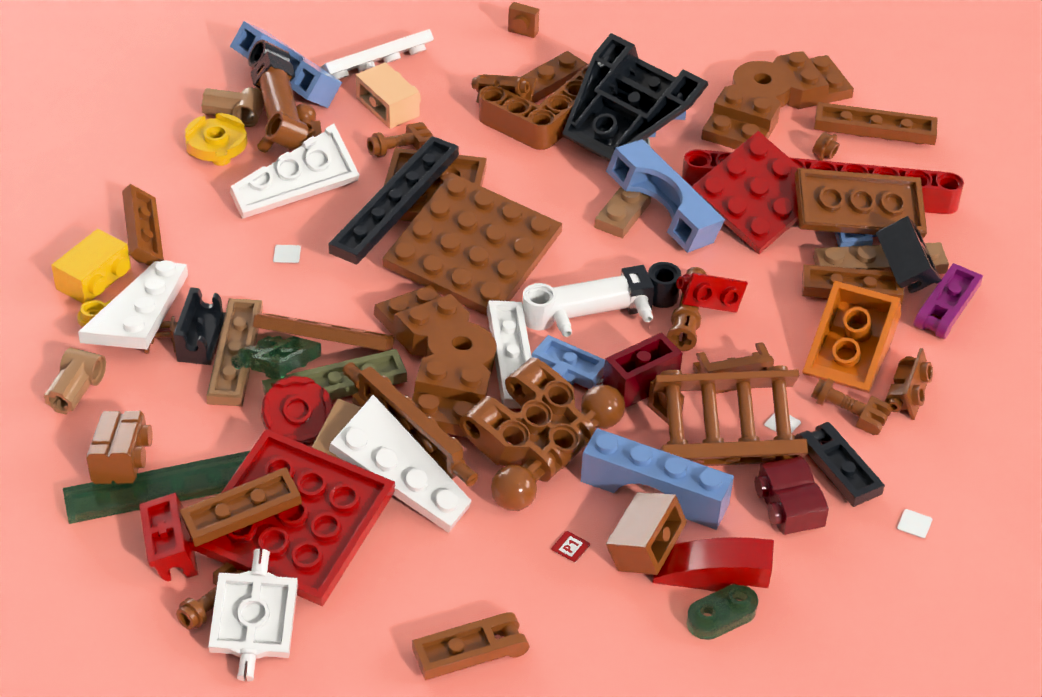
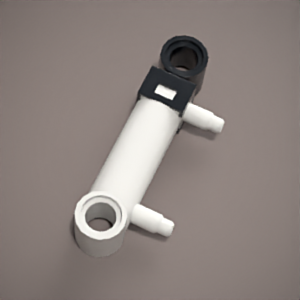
[522,262,681,337]

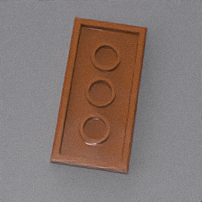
[795,168,927,238]

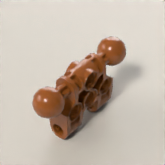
[459,357,625,511]

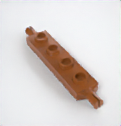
[342,362,479,487]

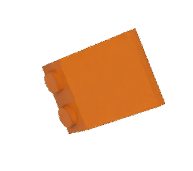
[802,281,901,393]

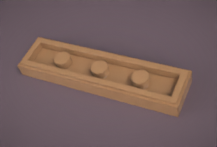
[206,298,263,406]

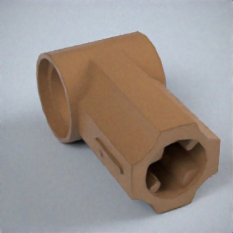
[201,87,265,127]
[44,347,106,415]

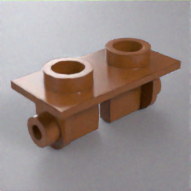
[471,74,537,103]
[885,348,933,420]

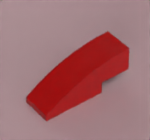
[653,537,774,593]

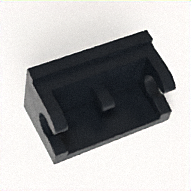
[876,216,942,293]
[173,287,225,365]

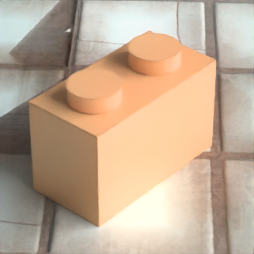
[355,62,421,129]

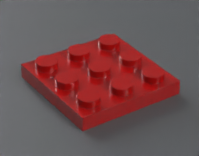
[692,131,801,254]

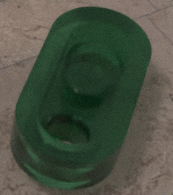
[686,584,759,640]

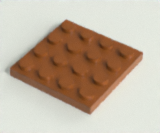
[382,173,562,316]

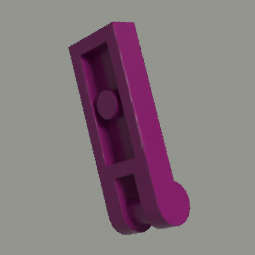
[913,263,984,340]

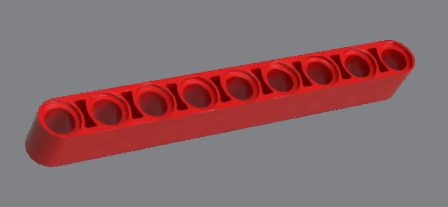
[682,149,964,214]

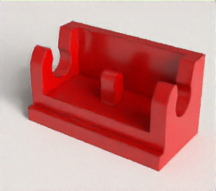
[139,493,199,582]

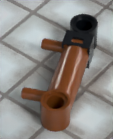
[248,39,308,153]

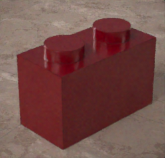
[603,332,683,408]

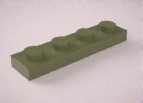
[262,349,407,400]

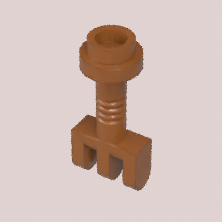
[367,122,433,157]
[811,378,892,435]
[176,562,245,629]

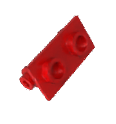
[676,273,748,313]

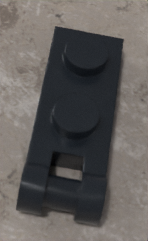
[795,422,885,507]

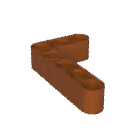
[479,63,590,150]

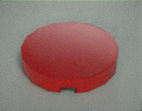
[261,376,333,445]

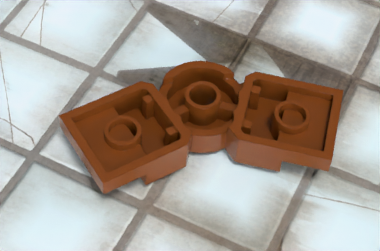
[701,51,854,150]
[374,285,497,438]

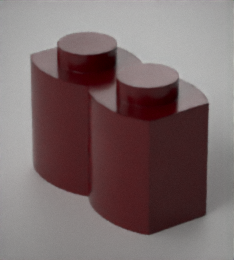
[754,456,829,535]

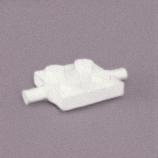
[208,549,298,682]

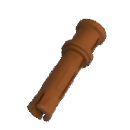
[667,267,707,351]

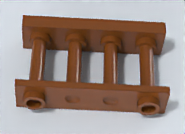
[652,365,808,466]

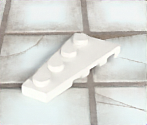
[230,123,360,219]
[78,260,188,350]
[329,395,472,533]

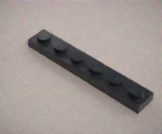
[328,136,459,265]

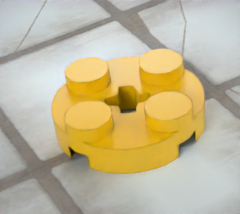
[185,113,248,166]

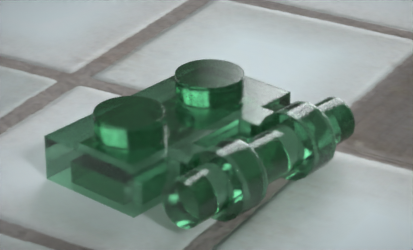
[231,336,321,379]

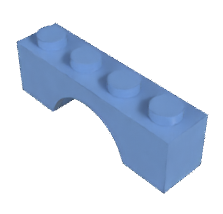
[230,21,342,108]
[606,139,725,253]
[580,428,734,530]

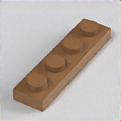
[813,242,949,274]

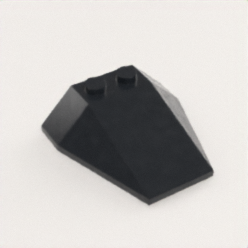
[562,33,709,162]

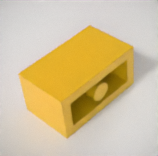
[51,228,131,304]

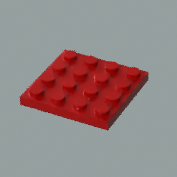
[188,429,396,607]

